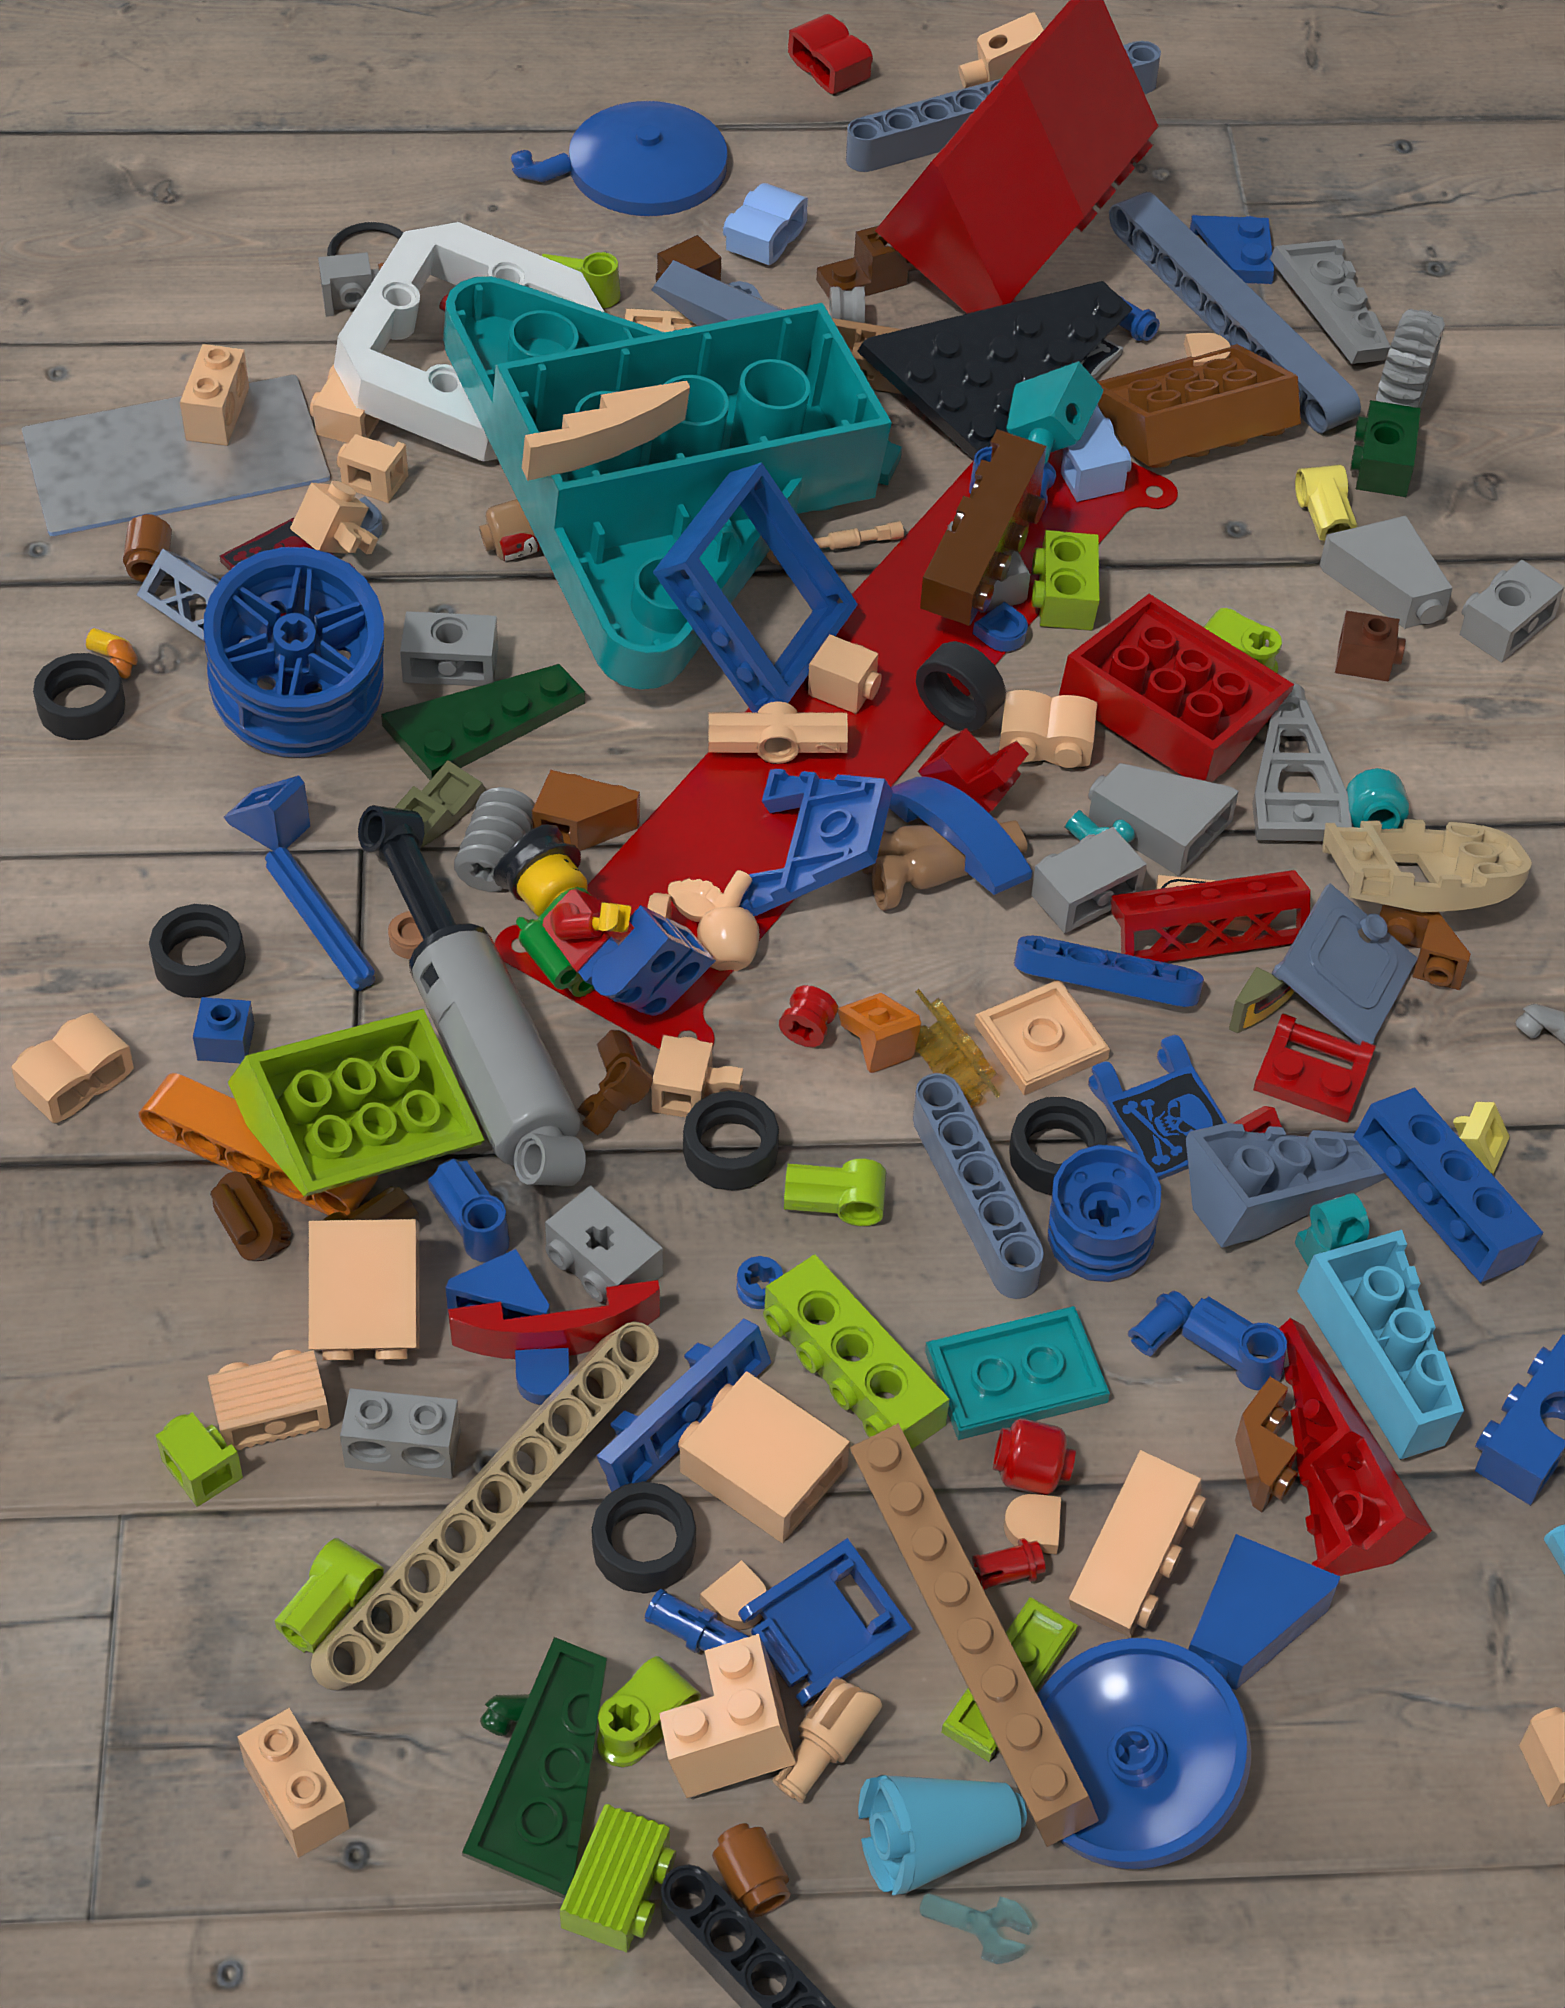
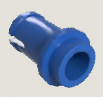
[1119,296,1160,341]
[1128,1291,1193,1356]

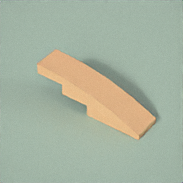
[522,381,690,481]

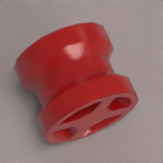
[779,985,838,1047]

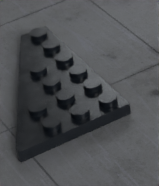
[857,281,1133,460]

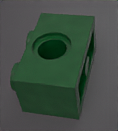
[1350,400,1421,497]

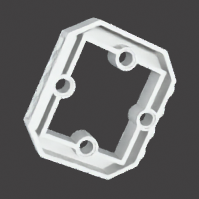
[334,222,604,462]

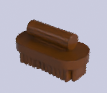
[210,1171,291,1261]

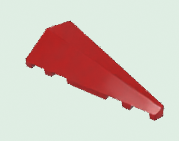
[1279,1318,1432,1576]

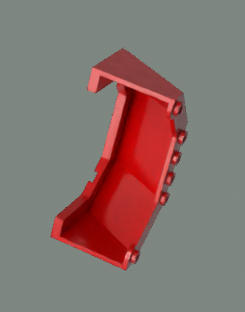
[875,0,1159,314]

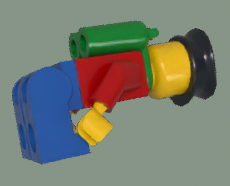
[493,824,716,1016]

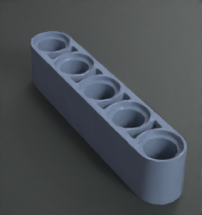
[913,1073,1044,1299]

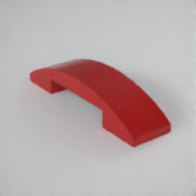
[448,1280,660,1359]

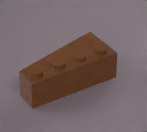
[920,429,1047,626]

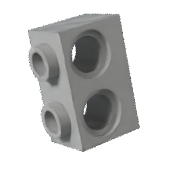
[340,1388,461,1479]

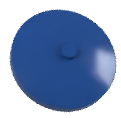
[569,101,727,216]
[1037,1638,1251,1869]

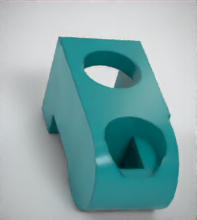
[1295,1193,1370,1266]

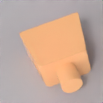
[959,12,1044,88]

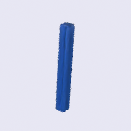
[265,847,375,991]

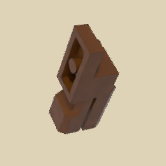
[816,225,917,300]

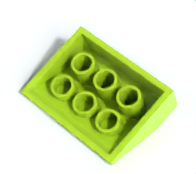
[228,1008,485,1197]

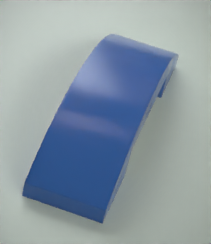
[889,777,1032,895]

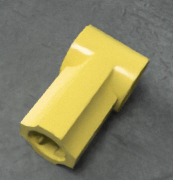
[1295,465,1357,541]

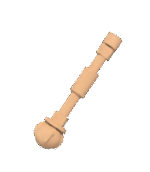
[766,521,904,565]

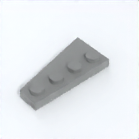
[1270,240,1390,364]

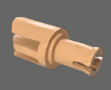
[773,1676,882,1803]

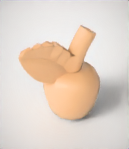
[668,870,760,971]

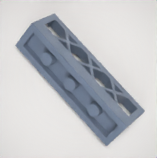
[137,549,268,683]

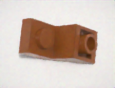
[1380,904,1471,990]
[1235,1376,1298,1512]

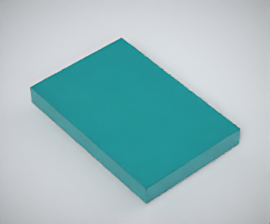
[925,1306,1110,1440]

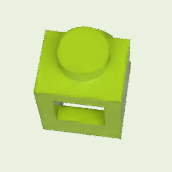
[155,1412,243,1507]

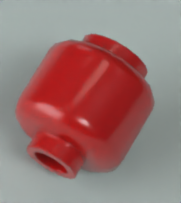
[993,1418,1076,1495]

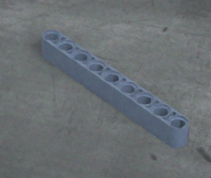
[846,41,1161,172]
[1109,192,1361,433]

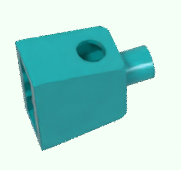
[1007,361,1104,464]

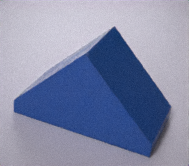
[224,775,311,851]
[446,1249,550,1320]

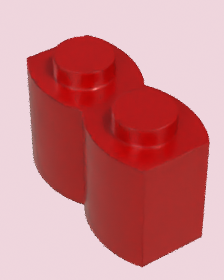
[788,14,873,94]

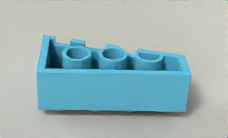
[1297,1230,1464,1460]

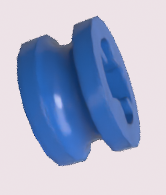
[736,1256,783,1309]

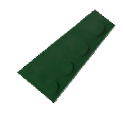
[381,664,585,780]
[462,1637,607,1899]

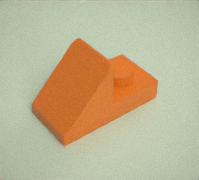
[838,993,921,1073]

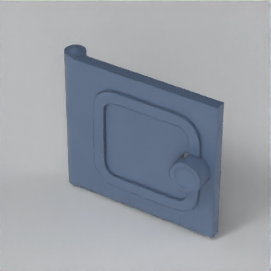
[1272,883,1418,1045]

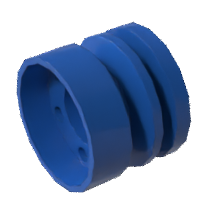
[1048,1145,1161,1282]

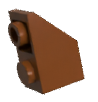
[532,769,640,851]

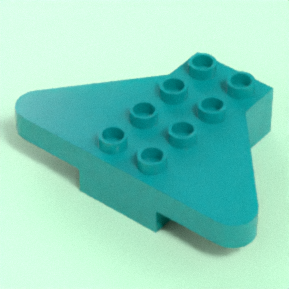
[443,276,892,690]

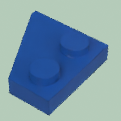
[1190,215,1274,284]

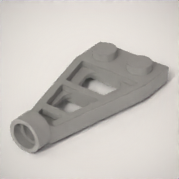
[1252,683,1352,841]

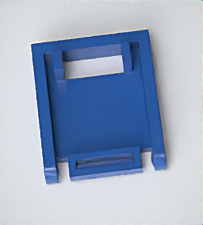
[738,1538,912,1707]

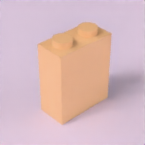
[308,1219,420,1361]
[678,1371,850,1544]

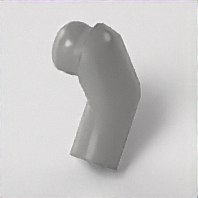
[1516,1004,1565,1044]

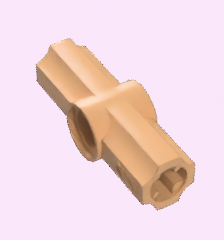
[709,701,848,764]

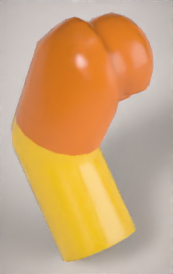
[86,628,138,679]

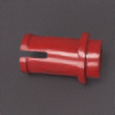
[972,1538,1046,1590]

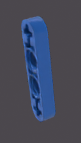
[1014,935,1204,1007]

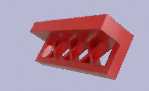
[1111,870,1311,962]

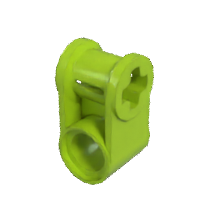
[1204,608,1282,674]
[596,1656,701,1767]

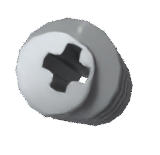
[454,787,535,892]

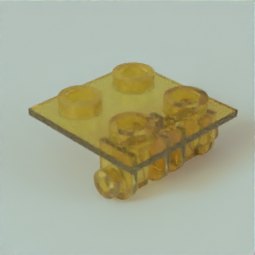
[915,989,1000,1108]

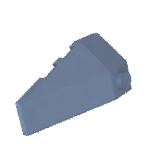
[651,260,784,326]
[1186,1123,1389,1248]

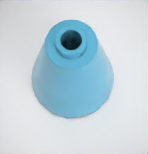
[858,1775,1027,1895]

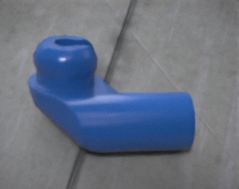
[511,150,571,182]

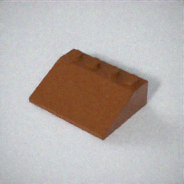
[1097,344,1301,468]

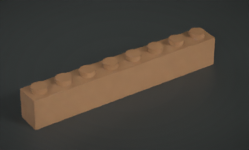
[849,1423,1099,1847]

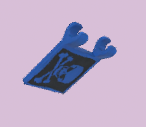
[1088,1035,1227,1180]

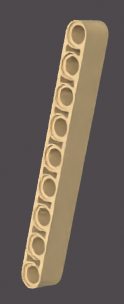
[311,1322,659,1690]

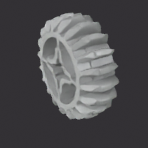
[1376,309,1445,408]

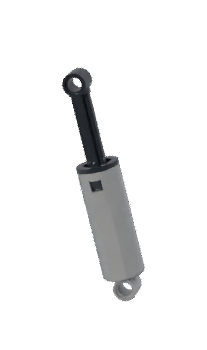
[358,805,586,1187]

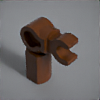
[577,1030,653,1136]

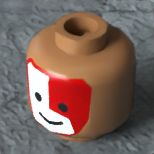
[479,499,541,561]

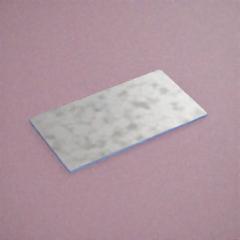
[22,375,330,536]

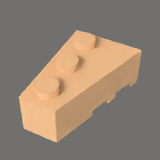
[1069,1450,1206,1638]

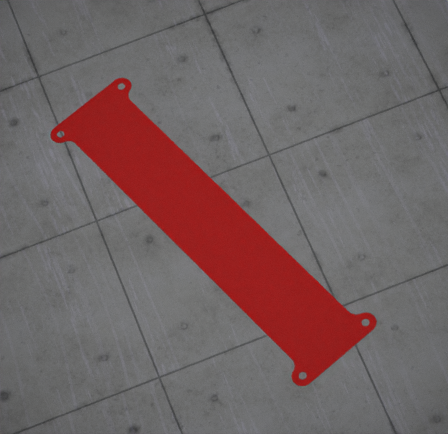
[494,448,1178,1050]

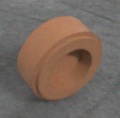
[388,911,423,959]

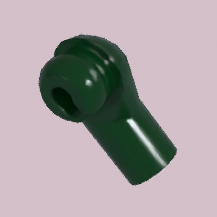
[480,1694,529,1736]

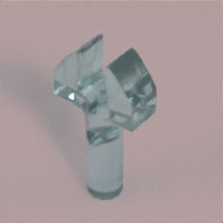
[919,1893,1032,1964]

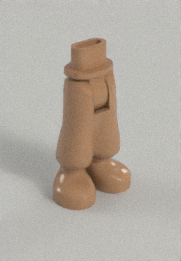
[861,818,1028,910]

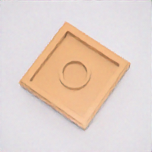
[974,980,1110,1095]

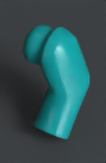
[1064,810,1135,843]

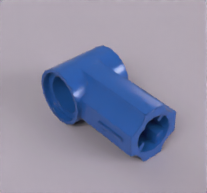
[428,1159,510,1262]
[1182,1296,1287,1390]

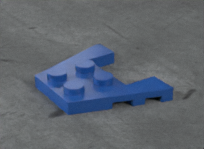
[739,769,893,916]

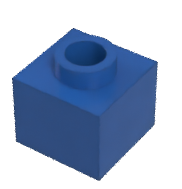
[193,997,255,1064]

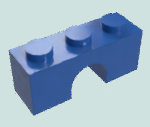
[1475,1334,1565,1506]

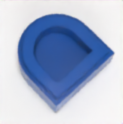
[973,602,1028,652]
[515,1348,569,1405]

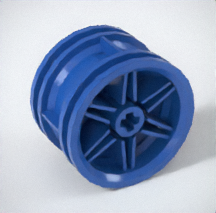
[204,547,384,757]

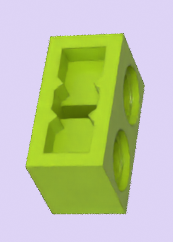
[1032,530,1099,631]

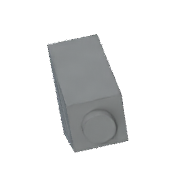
[1320,515,1453,629]
[1088,763,1239,876]

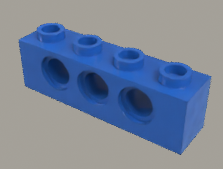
[1353,1087,1544,1283]

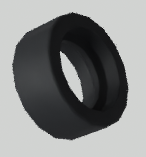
[915,641,1006,731]
[33,653,125,740]
[149,904,246,998]
[683,1091,779,1191]
[1009,1097,1108,1195]
[591,1481,696,1594]

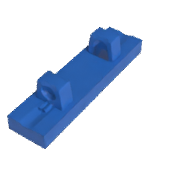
[597,1318,771,1492]

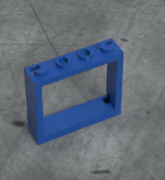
[653,462,858,713]

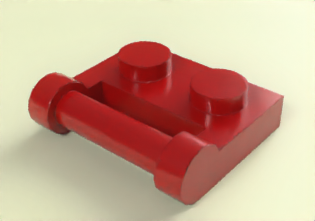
[1253,1013,1376,1123]

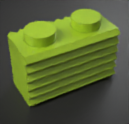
[560,1804,676,1952]

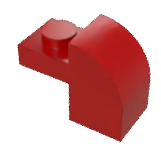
[917,728,1029,813]

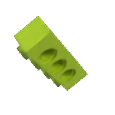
[763,1254,950,1449]

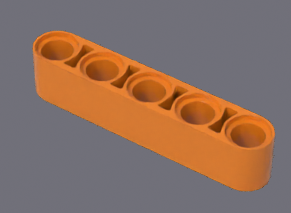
[139,1073,378,1216]

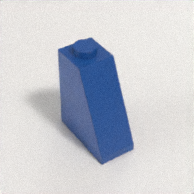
[1188,1534,1340,1690]

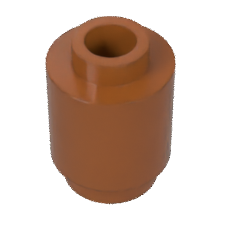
[123,514,172,582]
[712,1823,791,1918]

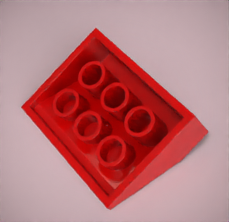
[1059,593,1294,782]

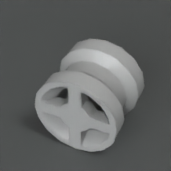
[829,287,865,323]

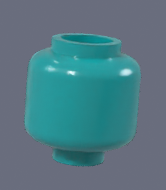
[1346,768,1410,829]

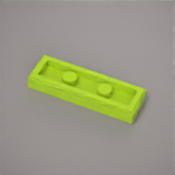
[941,1597,1078,1763]

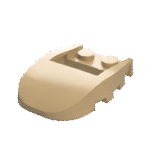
[1322,819,1532,912]

